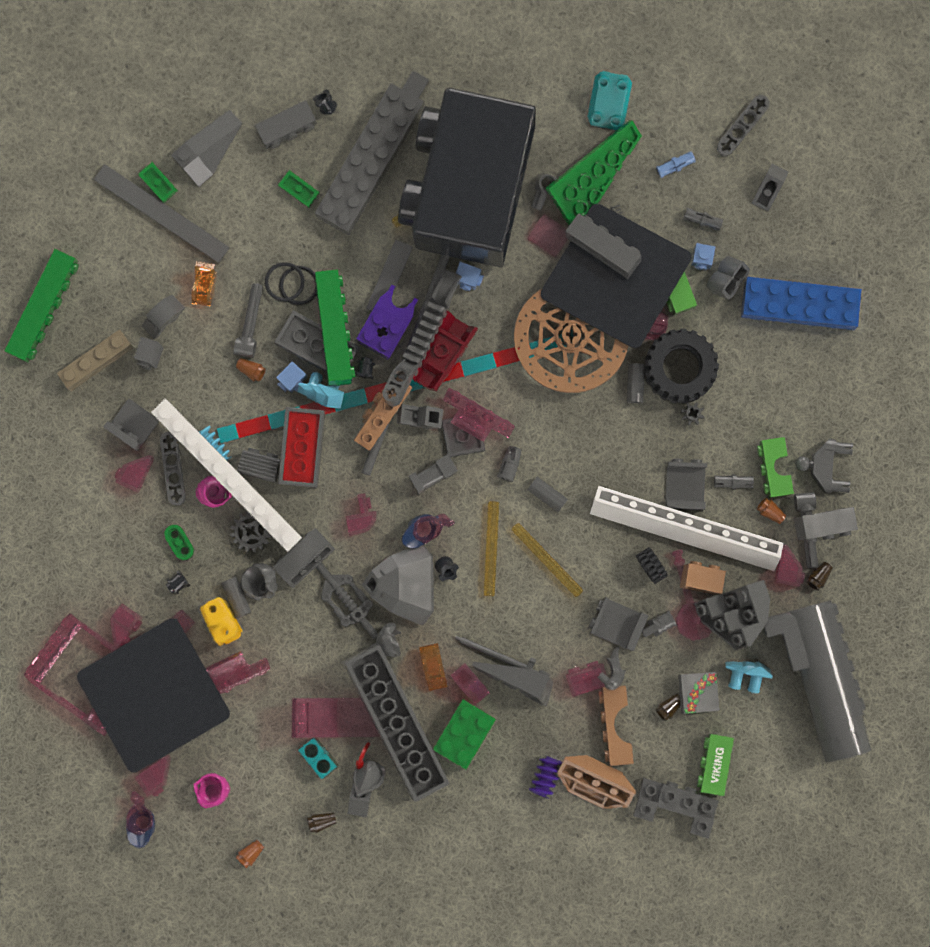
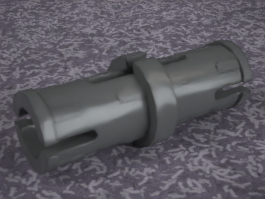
[683,207,723,231]
[714,474,754,490]

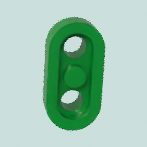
[164,525,194,560]

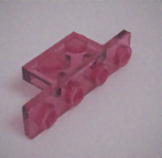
[443,388,515,442]
[206,651,271,694]

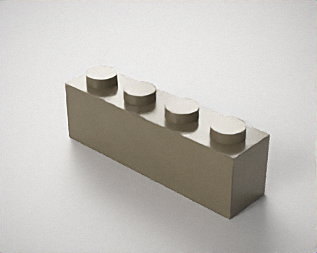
[57,329,134,391]

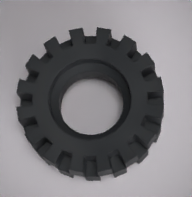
[636,547,668,584]

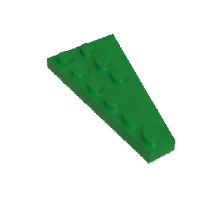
[545,120,642,225]

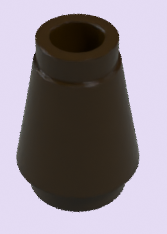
[806,562,833,591]
[655,693,681,721]
[307,812,337,833]

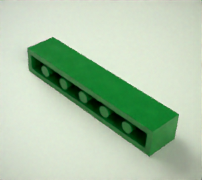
[4,249,79,363]
[315,269,355,387]

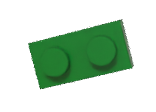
[138,162,178,203]
[278,170,320,208]

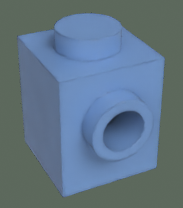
[691,243,715,270]
[456,262,484,291]
[276,361,307,393]

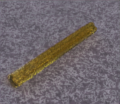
[484,501,499,597]
[512,523,583,597]

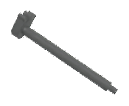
[455,636,536,669]

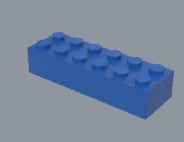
[741,277,862,330]

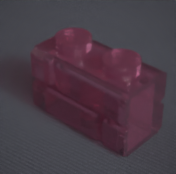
[565,661,607,697]

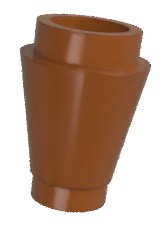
[236,358,266,382]
[757,498,786,524]
[235,839,265,868]

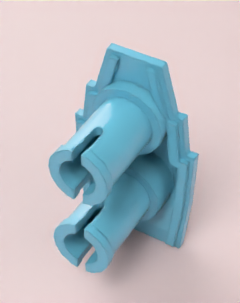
[297,372,344,409]
[725,661,773,693]

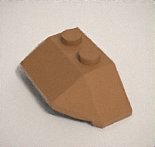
[557,755,636,809]

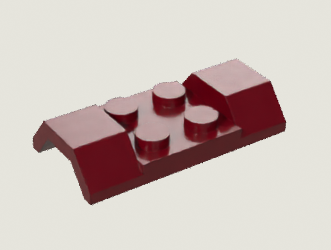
[412,310,478,392]

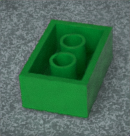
[433,699,496,770]

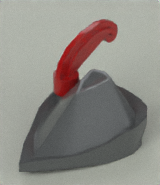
[353,742,386,796]

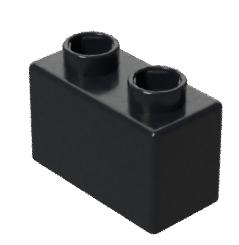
[398,88,536,268]

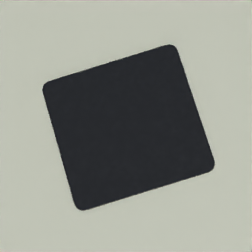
[540,204,692,348]
[77,618,230,773]

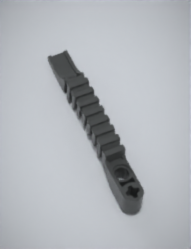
[383,270,462,407]

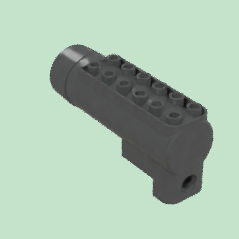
[764,600,872,763]

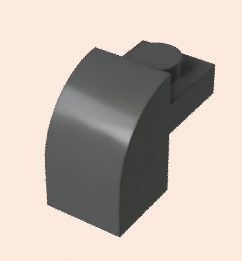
[141,295,185,339]
[397,404,443,429]

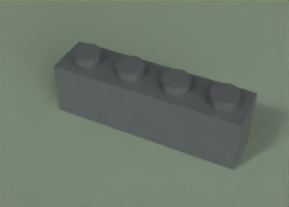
[565,213,641,279]

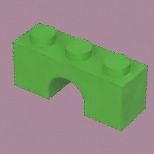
[757,437,794,499]

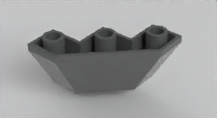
[362,545,434,625]
[694,580,770,651]

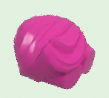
[195,475,232,508]
[194,773,230,808]

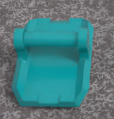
[588,71,632,130]

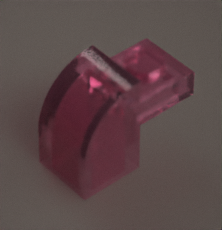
[346,493,377,536]

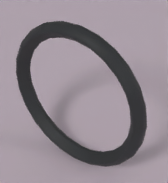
[265,262,305,302]
[279,265,317,305]

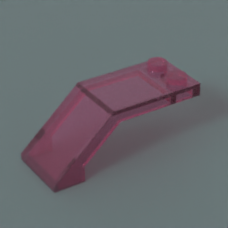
[292,698,380,738]

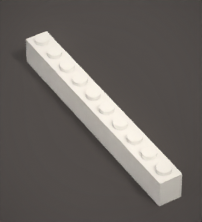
[151,399,302,551]
[590,486,783,571]

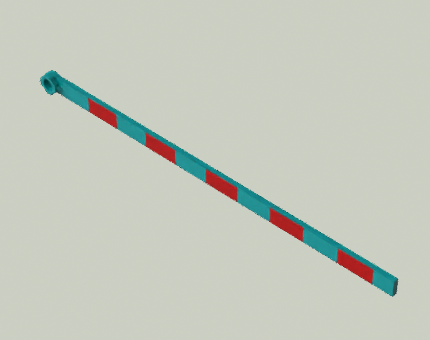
[217,330,574,443]

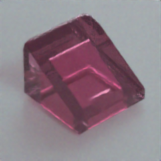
[173,609,196,633]

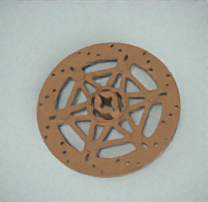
[514,289,628,393]

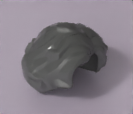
[241,563,277,601]

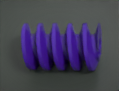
[529,755,562,799]

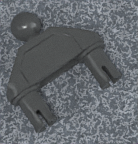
[795,439,853,494]

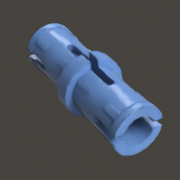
[656,151,696,178]

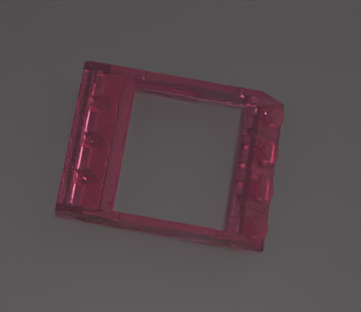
[24,613,118,736]

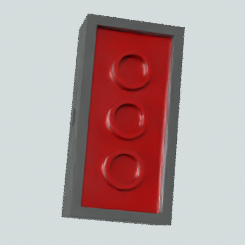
[278,407,325,488]

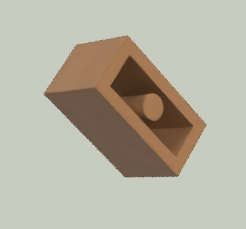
[680,561,726,595]

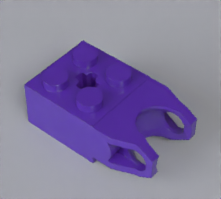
[355,285,418,360]

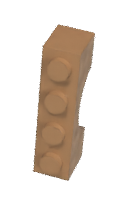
[599,686,634,766]

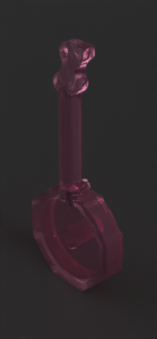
[672,549,712,641]

